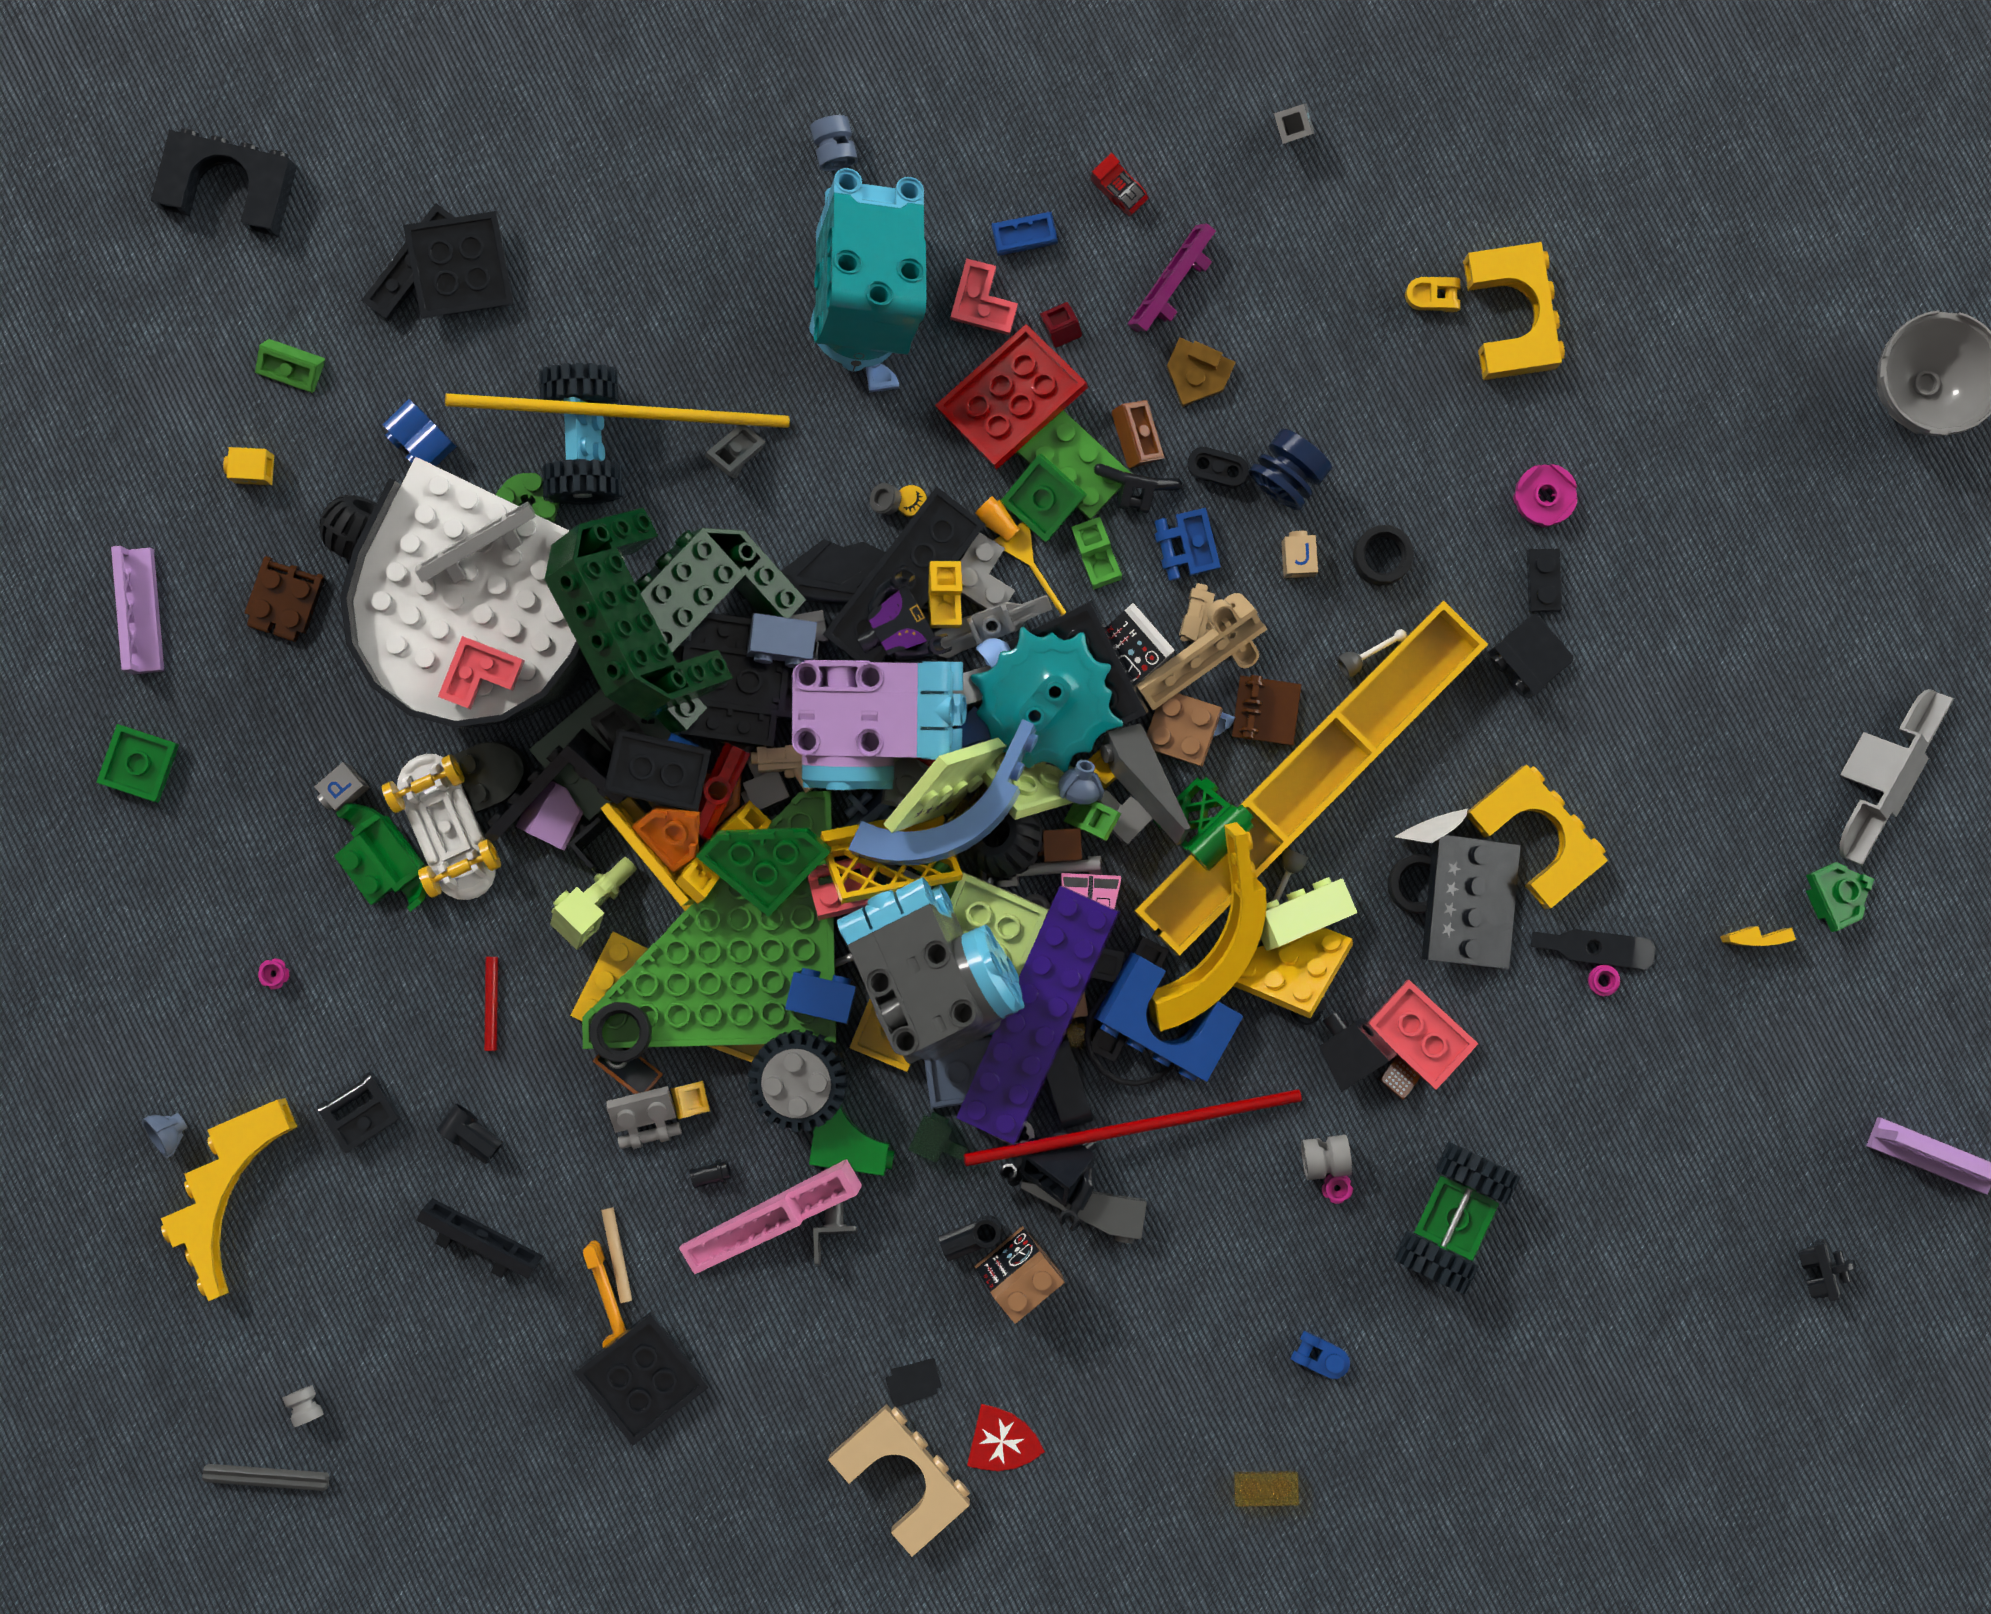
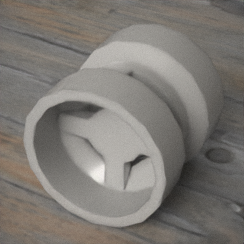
[282,1385,324,1427]

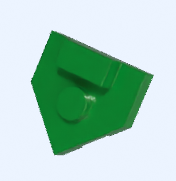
[1806,862,1874,932]

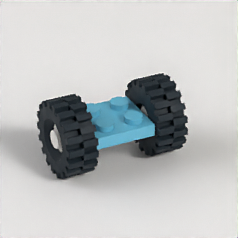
[539,363,622,505]

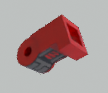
[1091,153,1149,216]

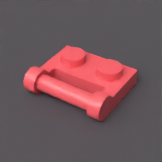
[807,858,874,921]

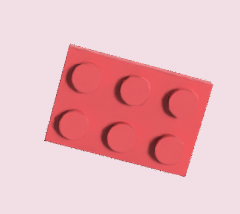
[1368,980,1478,1090]

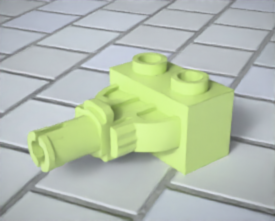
[550,857,637,950]

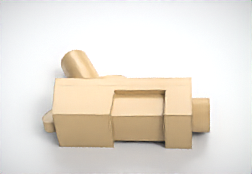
[1179,583,1215,643]
[750,745,814,793]

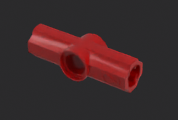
[698,743,751,839]

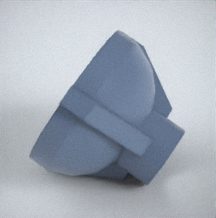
[1058,760,1104,804]
[142,1113,187,1158]

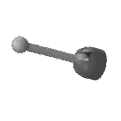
[1272,848,1309,902]

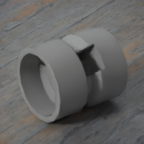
[1301,1135,1352,1180]

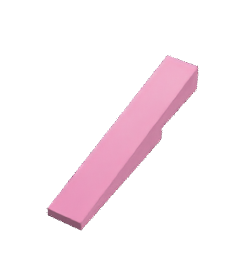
[679,1159,862,1275]

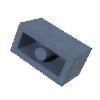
[746,613,817,668]

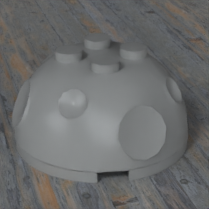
[1877,310,1991,436]

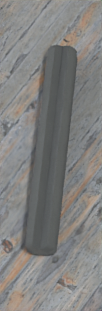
[202,1464,330,1491]

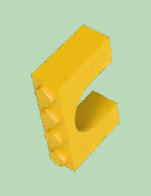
[1463,242,1565,380]
[1466,764,1608,909]

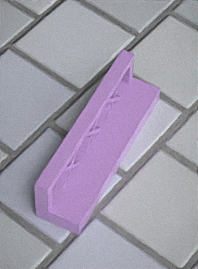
[111,546,164,674]

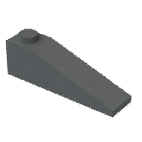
[1100,723,1191,845]
[1021,1180,1147,1244]

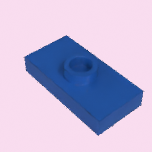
[991,211,1058,256]

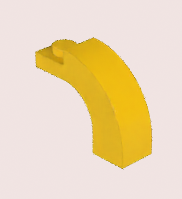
[675,800,772,904]

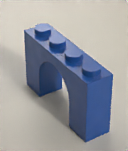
[1094,952,1243,1082]

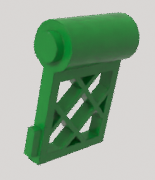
[1154,777,1254,871]

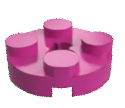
[1513,464,1578,528]

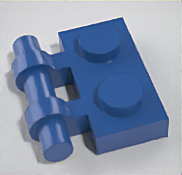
[1154,508,1221,581]

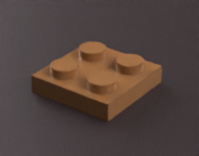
[1147,693,1223,767]

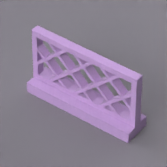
[1866,1117,1991,1195]

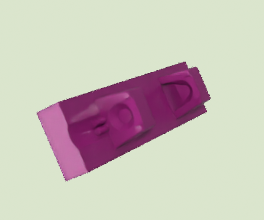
[1127,223,1216,332]

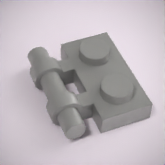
[606,1086,682,1149]

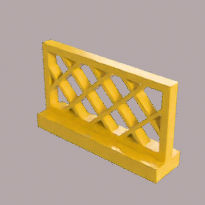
[600,797,695,911]
[820,815,963,904]

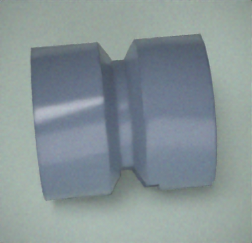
[810,115,858,171]

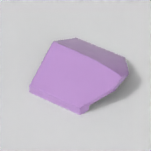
[516,781,583,851]

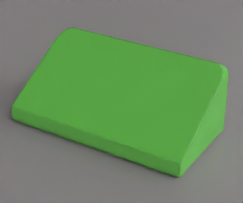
[255,339,325,393]

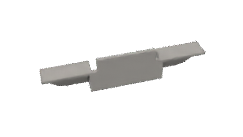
[1839,689,1954,866]

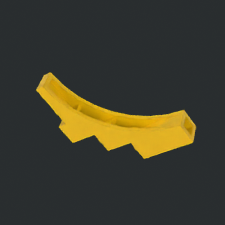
[161,1098,297,1301]

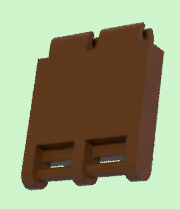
[244,556,325,642]

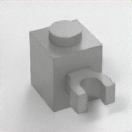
[741,757,792,812]
[1097,790,1153,846]

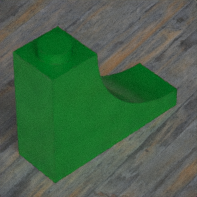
[809,1106,895,1176]

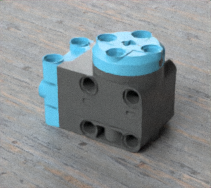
[837,877,1024,1064]

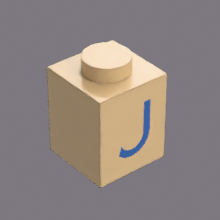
[1281,531,1318,578]

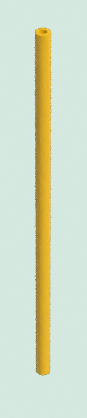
[445,393,790,428]

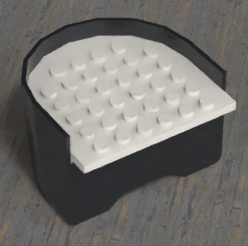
[340,457,625,729]

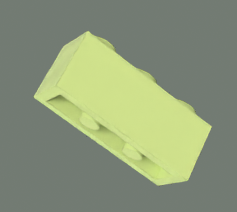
[1261,877,1357,951]

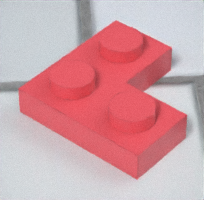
[950,258,1018,336]
[438,636,525,710]

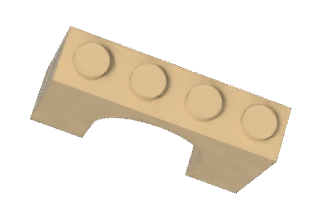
[828,1404,970,1557]

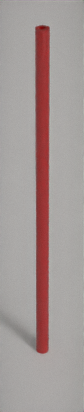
[963,1089,1302,1167]

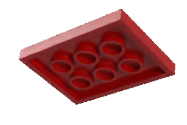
[935,324,1088,470]

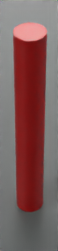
[484,957,498,1051]

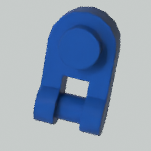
[1290,1330,1350,1379]

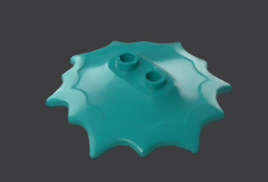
[970,627,1124,773]

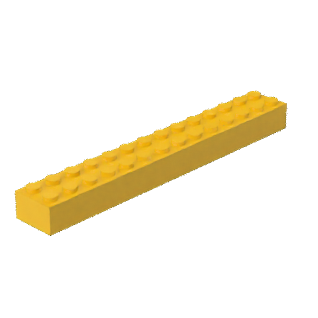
[1133,600,1488,956]

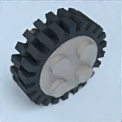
[748,1030,850,1132]

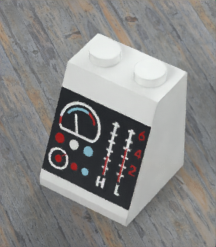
[1106,603,1175,686]

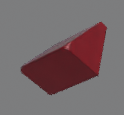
[1040,302,1082,348]

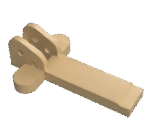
[1136,593,1267,710]

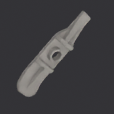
[934,595,1052,658]

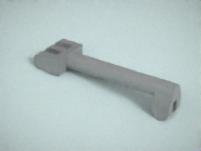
[996,856,1103,887]

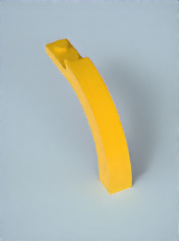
[1148,822,1267,1032]

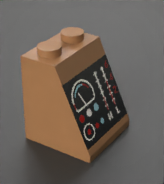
[974,1226,1065,1324]

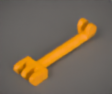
[583,1240,626,1348]

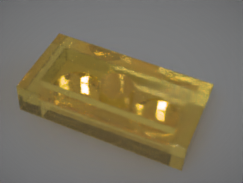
[1233,1471,1299,1507]

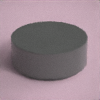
[870,483,901,516]

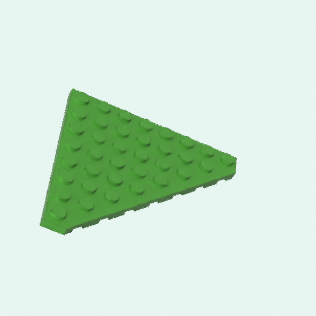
[582,791,837,1049]

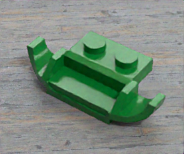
[334,803,426,912]

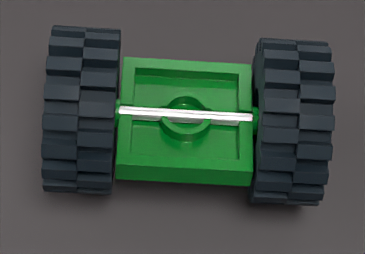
[1393,1142,1521,1295]

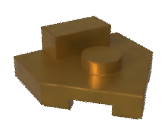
[1166,337,1236,407]

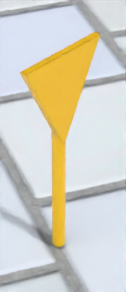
[993,522,1066,615]

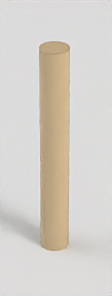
[601,1207,632,1303]

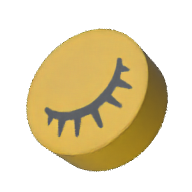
[898,485,927,517]

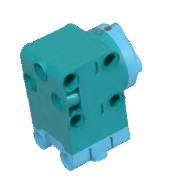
[809,168,926,371]

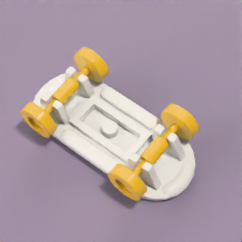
[382,754,501,900]

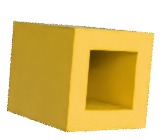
[223,447,274,485]

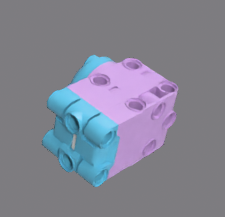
[792,660,967,790]

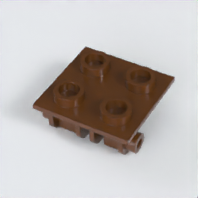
[1232,675,1302,745]

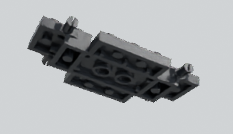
[641,613,822,748]

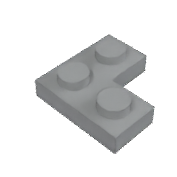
[961,533,1015,610]

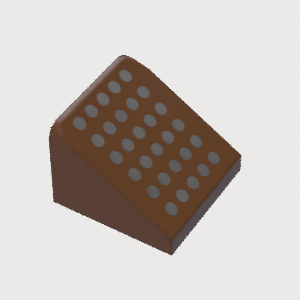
[1377,1055,1420,1100]

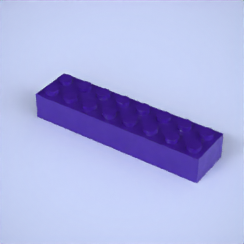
[956,886,1120,1145]

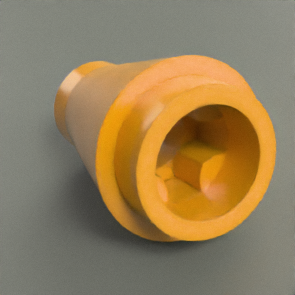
[975,496,1020,542]

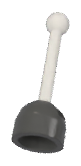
[1336,629,1407,679]

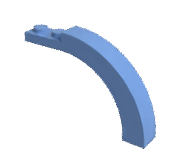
[848,719,1038,865]

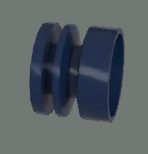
[1249,428,1333,511]

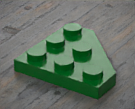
[696,828,831,917]

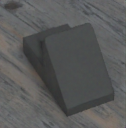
[705,425,766,479]

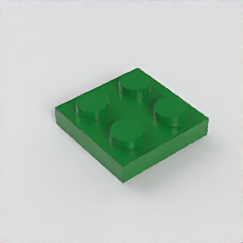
[1001,454,1087,542]
[96,724,179,803]

